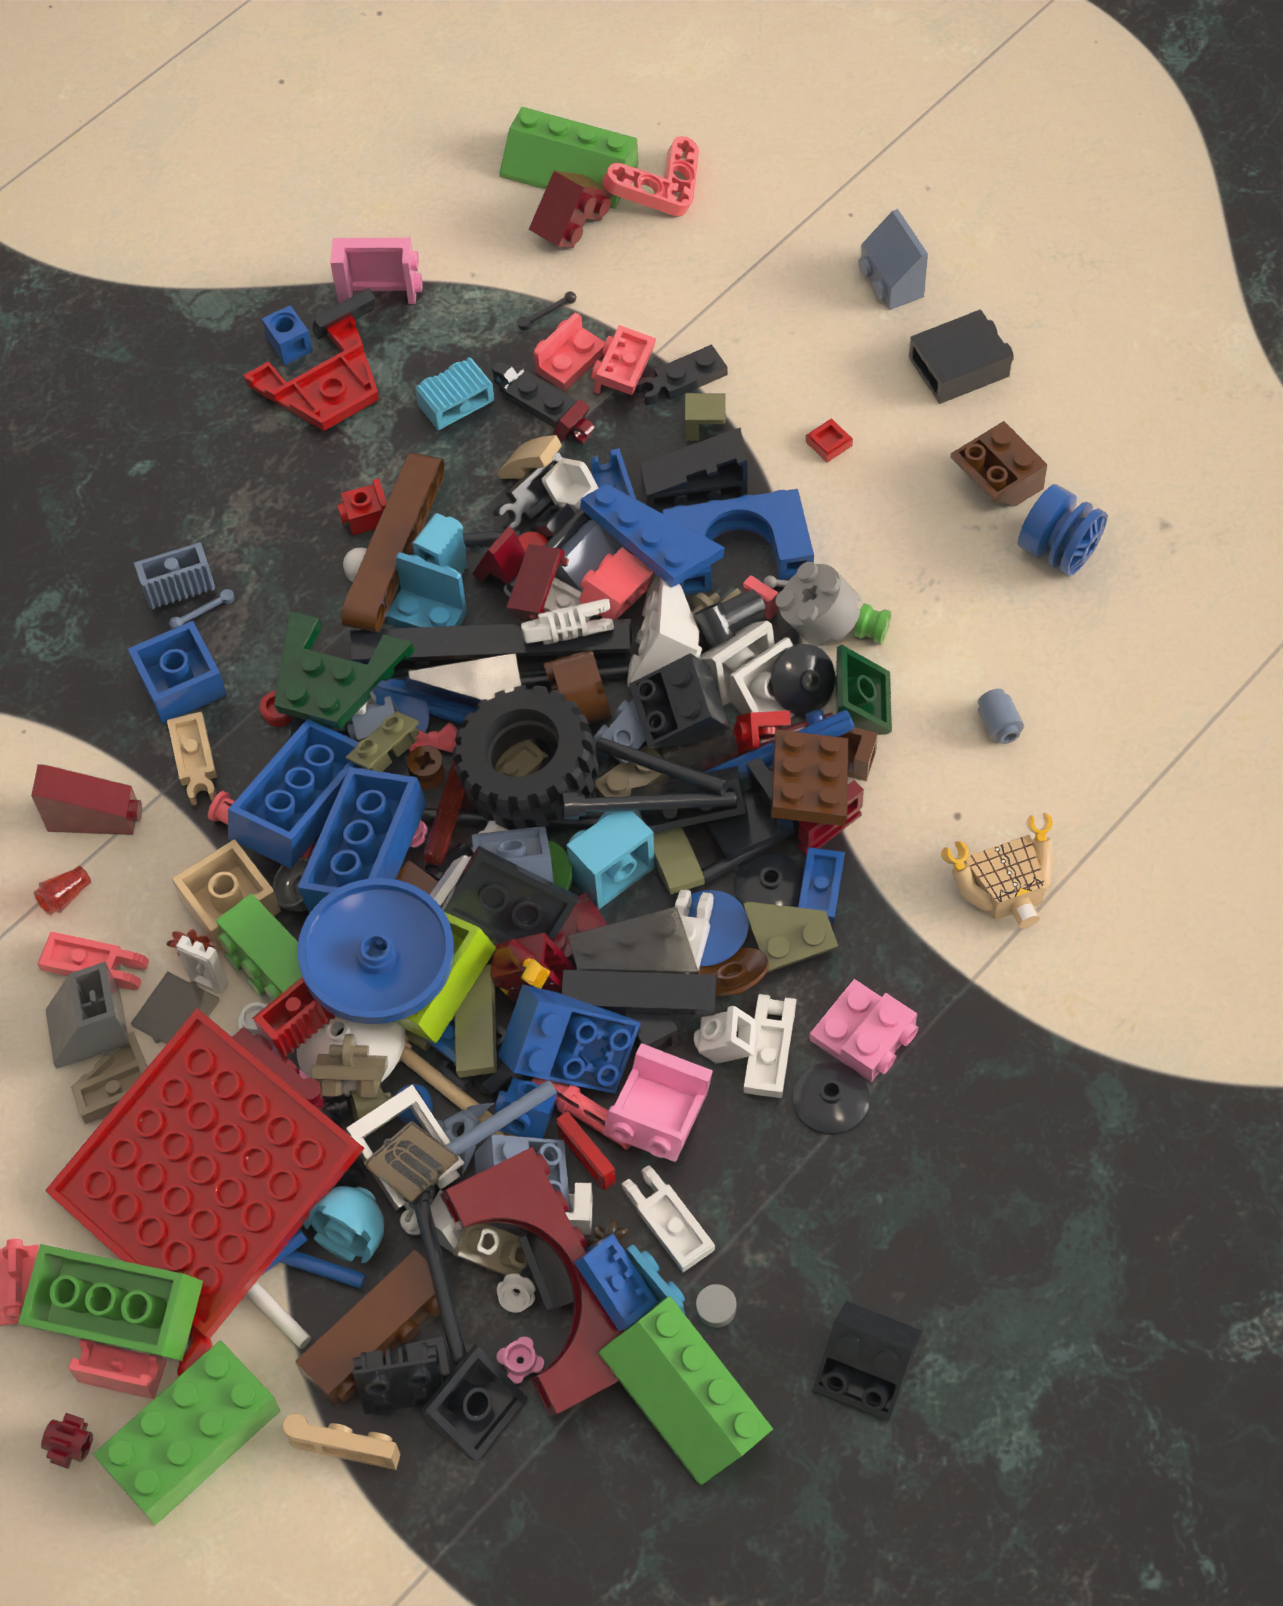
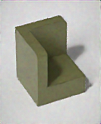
[685,393,726,441]

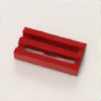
[556,1111,616,1191]

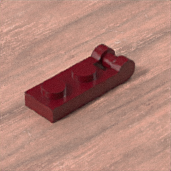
[232,1027,325,1109]

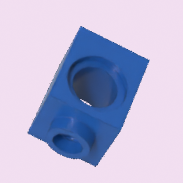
[262,305,313,365]

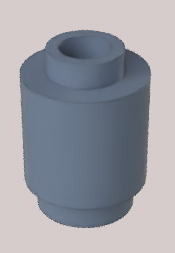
[978,689,1024,744]

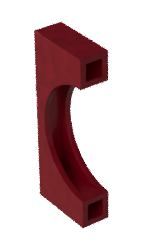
[440,1147,624,1416]

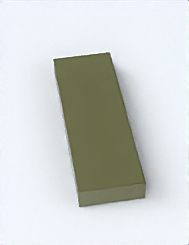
[455,964,497,1078]

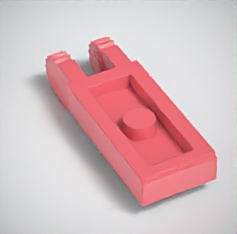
[37,932,149,990]

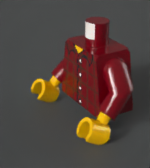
[487,933,575,1002]

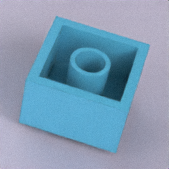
[567,811,655,910]

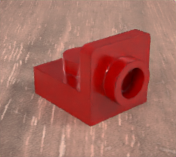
[733,711,791,752]

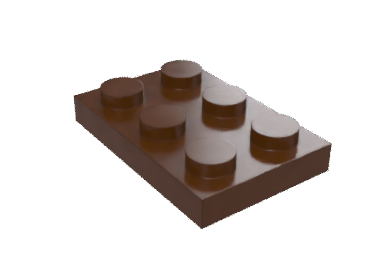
[771,730,848,826]

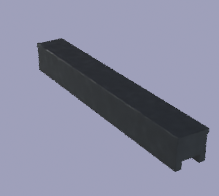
[350,619,632,677]

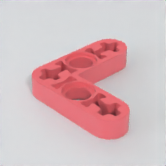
[602,136,699,216]

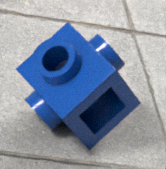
[494,1078,557,1139]

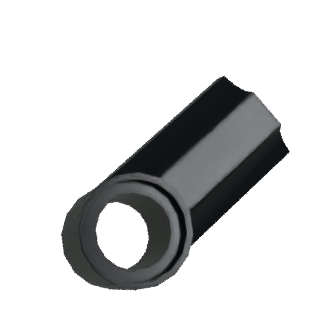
[693,589,766,647]

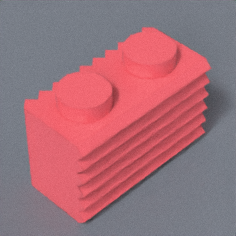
[579,547,655,620]

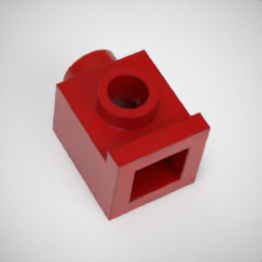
[337,478,387,535]

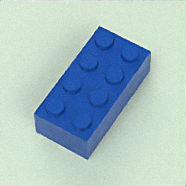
[228,719,361,869]
[297,767,427,912]

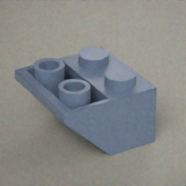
[474,1134,571,1229]

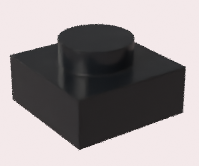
[529,503,575,537]

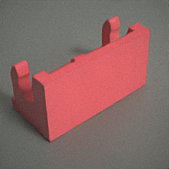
[68,1338,167,1400]

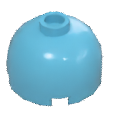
[304,1186,385,1263]

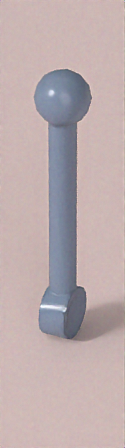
[169,589,234,629]

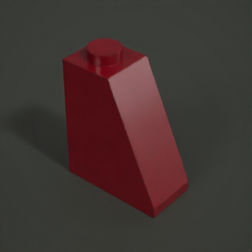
[31,764,142,835]

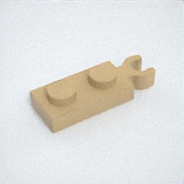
[167,711,217,805]

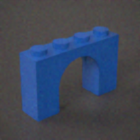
[663,489,814,595]

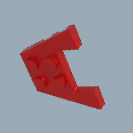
[243,315,379,431]

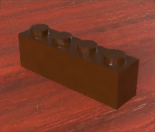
[295,1250,440,1407]

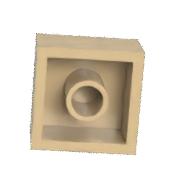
[172,839,281,951]

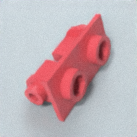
[0,1238,39,1326]

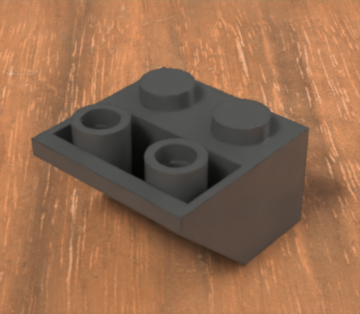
[45,962,130,1069]

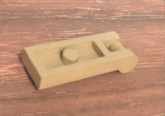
[283,1413,400,1470]

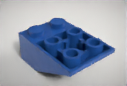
[498,985,641,1094]

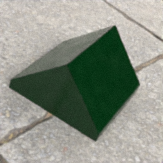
[835,645,892,735]

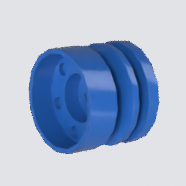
[1018,484,1108,576]

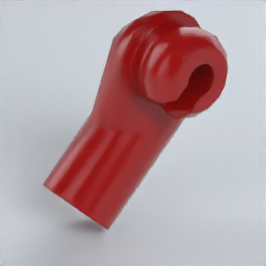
[177,1325,213,1376]

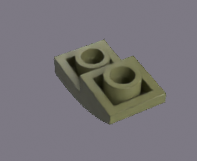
[653,827,705,895]

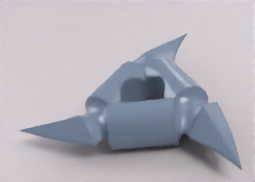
[435,1103,494,1175]

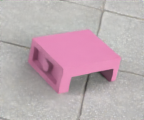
[330,238,422,304]
[603,1043,713,1162]

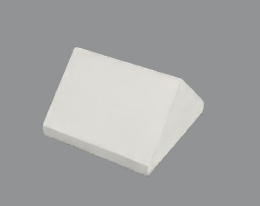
[699,621,775,706]
[730,637,811,718]

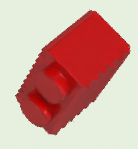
[252,977,335,1058]

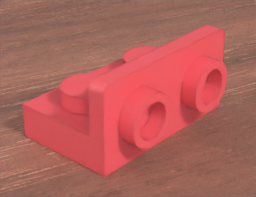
[533,313,605,392]
[591,325,656,395]

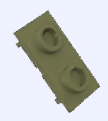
[345,711,419,772]

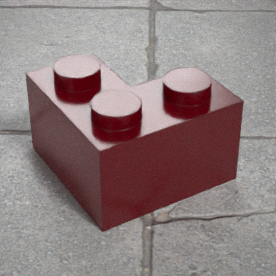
[528,170,613,248]

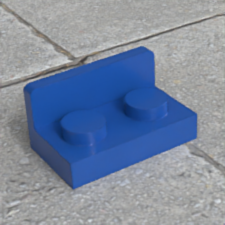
[574,1234,658,1331]

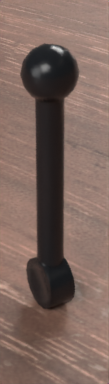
[517,291,577,331]

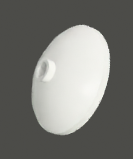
[297,1015,405,1096]

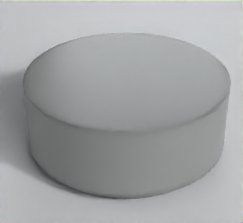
[696,1284,736,1328]

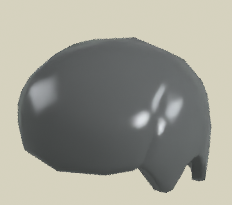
[273,857,309,912]

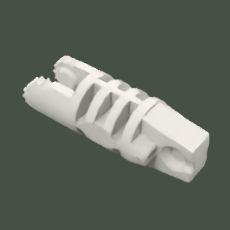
[521,599,614,645]

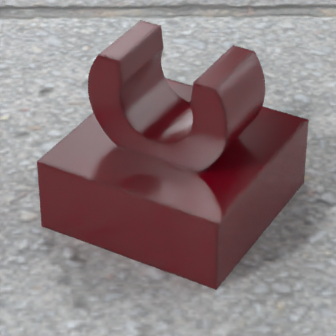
[552,399,595,444]

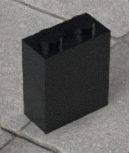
[909,309,1014,404]

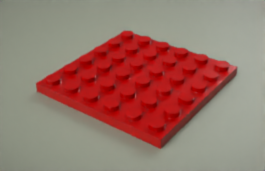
[45,1008,365,1338]

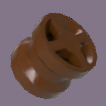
[407,745,445,791]

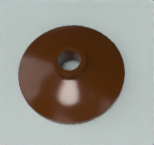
[697,948,769,996]

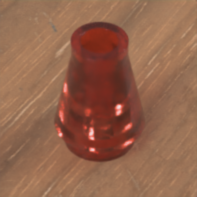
[34,866,91,915]

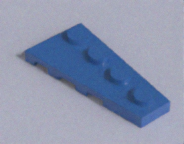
[580,484,725,588]

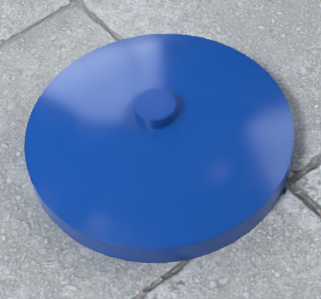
[298,878,454,1024]

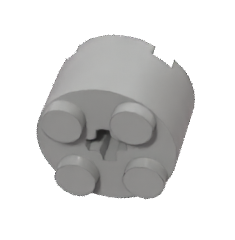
[776,562,860,646]

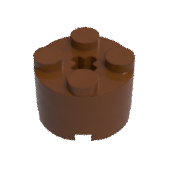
[544,650,612,724]

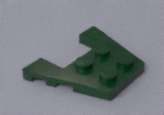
[274,611,415,729]

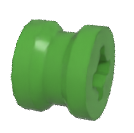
[854,603,892,645]

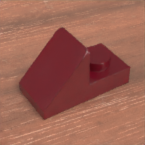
[472,526,526,585]

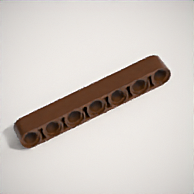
[342,453,445,633]

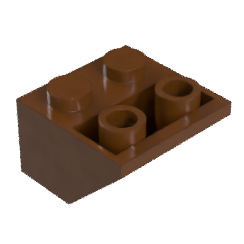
[950,421,1048,505]

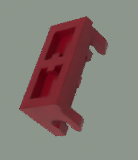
[506,544,570,622]

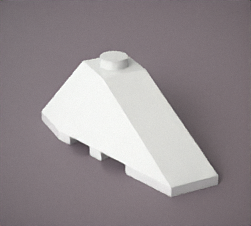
[627,574,702,687]

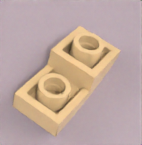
[497,435,562,479]

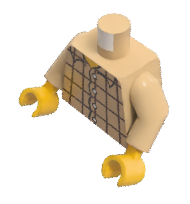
[941,813,1054,928]

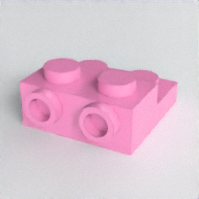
[809,979,918,1082]

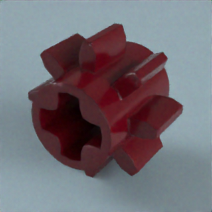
[41,1413,93,1469]

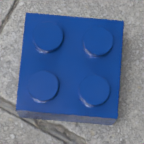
[128,621,227,724]

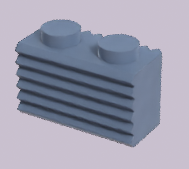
[134,542,215,609]

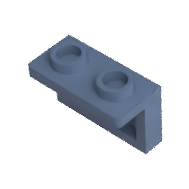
[593,699,646,765]

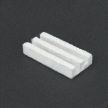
[176,935,229,993]

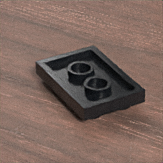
[441,846,578,943]

